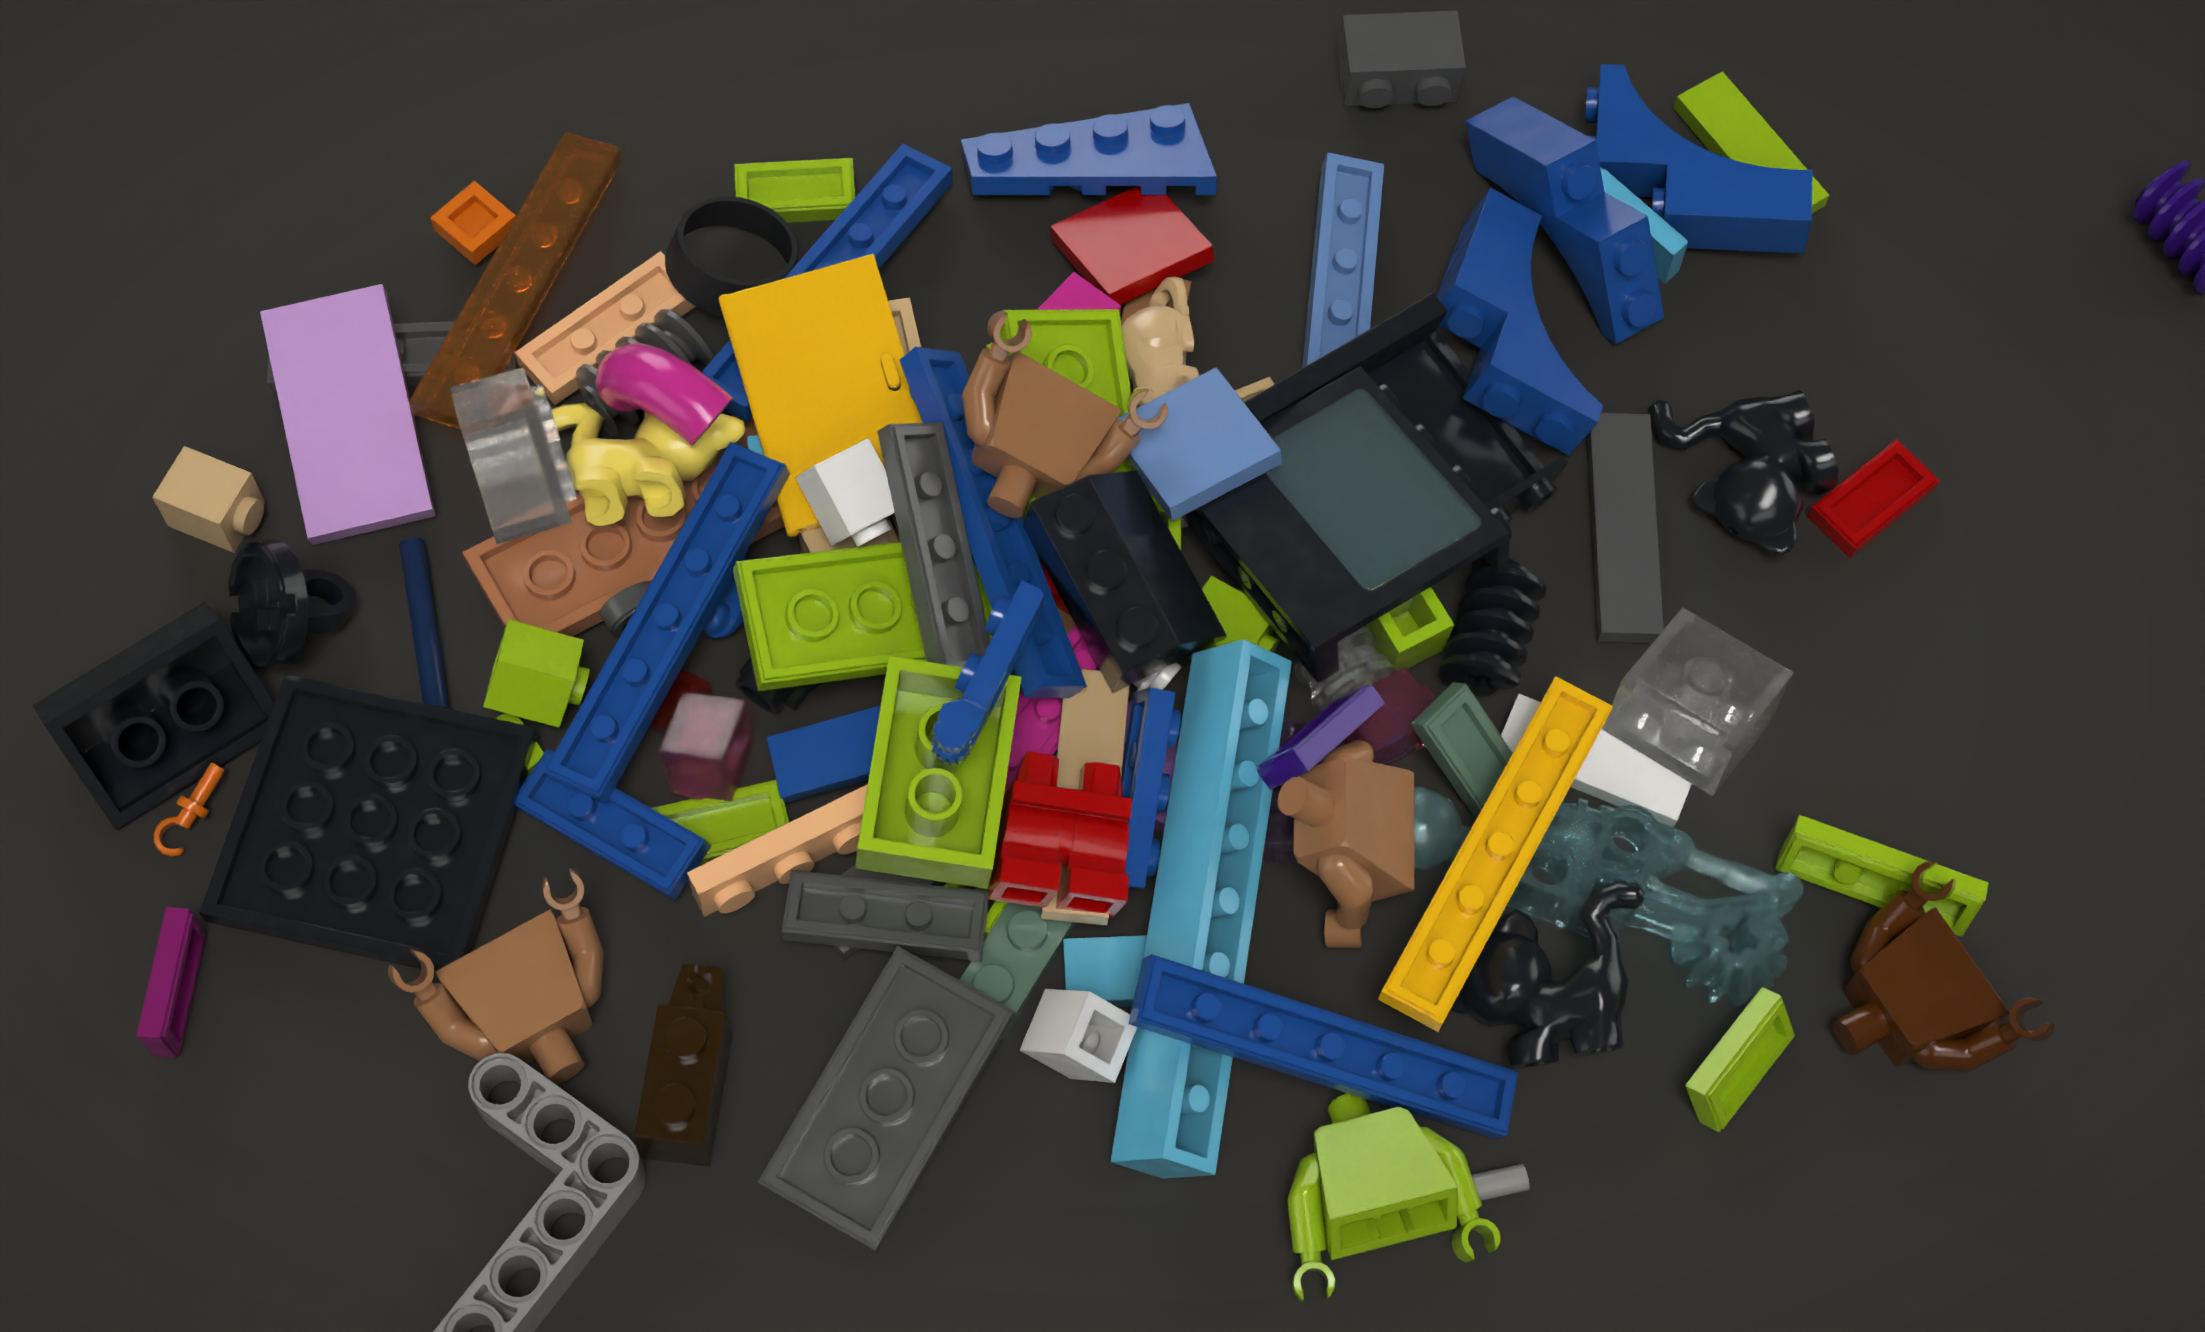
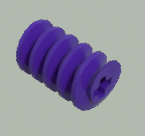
[2133,160,2205,294]

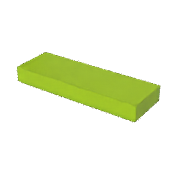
[1673,71,1830,214]
[1775,815,1989,937]

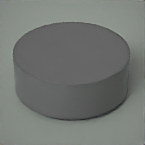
[600,581,651,636]

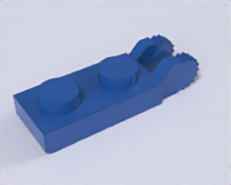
[931,580,1045,765]

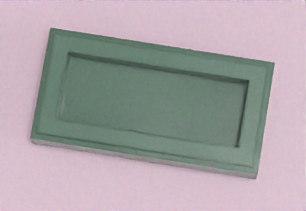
[1410,682,1513,819]

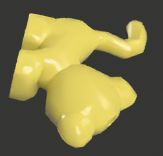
[543,403,746,526]

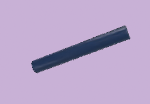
[399,537,450,709]

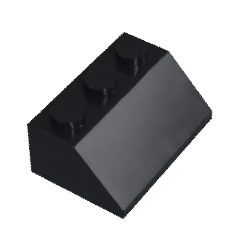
[1023,470,1227,693]
[32,602,274,830]

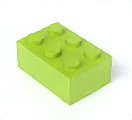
[855,656,1022,889]

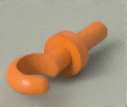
[153,762,226,857]

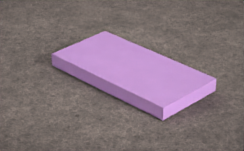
[260,284,436,545]

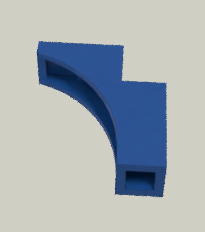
[1585,64,1813,254]
[1465,96,1664,344]
[1436,187,1603,456]

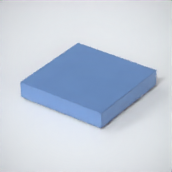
[1116,367,1282,521]

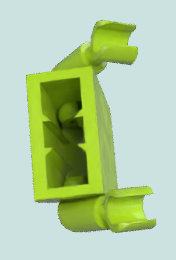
[1287,1093,1501,1302]

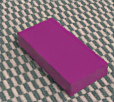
[136,907,207,1059]

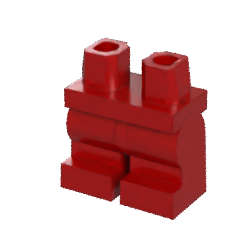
[987,751,1132,918]

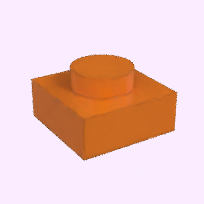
[430,180,519,265]

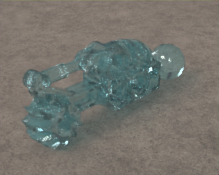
[1414,787,1804,1007]

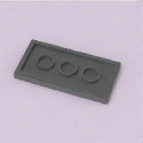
[758,946,1015,1253]

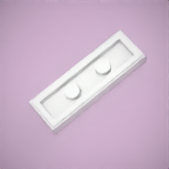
[1501,694,1698,829]

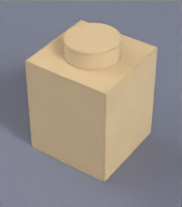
[152,446,265,553]

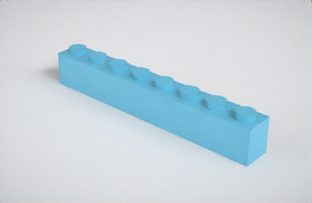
[1110,639,1292,1179]

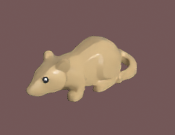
[1122,276,1199,408]

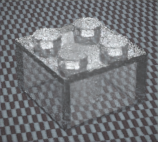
[450,367,577,544]
[1602,607,1794,796]

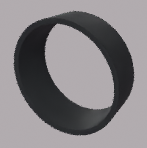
[665,196,798,317]

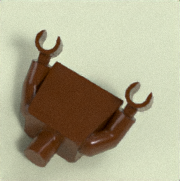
[1832,861,2055,1072]

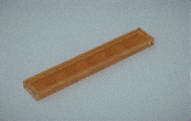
[409,132,622,432]

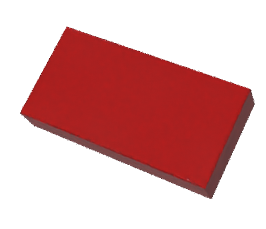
[1806,439,1940,559]

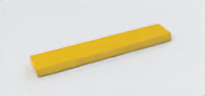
[1378,676,1614,1032]

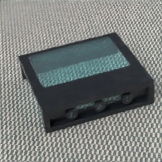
[1182,366,1512,683]

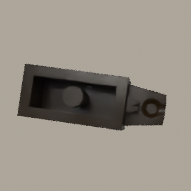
[634,964,732,1167]

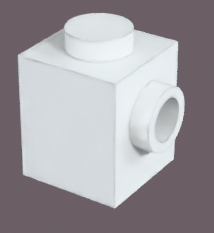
[796,438,895,547]
[1020,989,1137,1083]

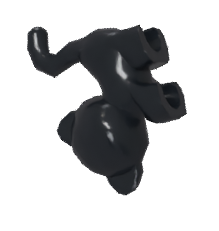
[1649,390,1839,557]
[1450,881,1645,1069]

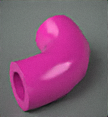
[595,342,733,446]

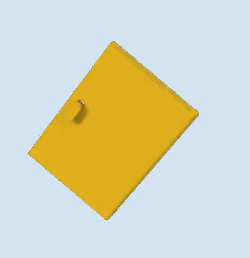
[718,254,923,537]

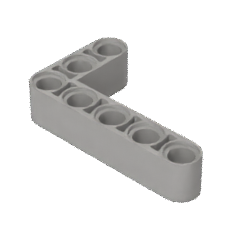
[433,1053,646,1332]

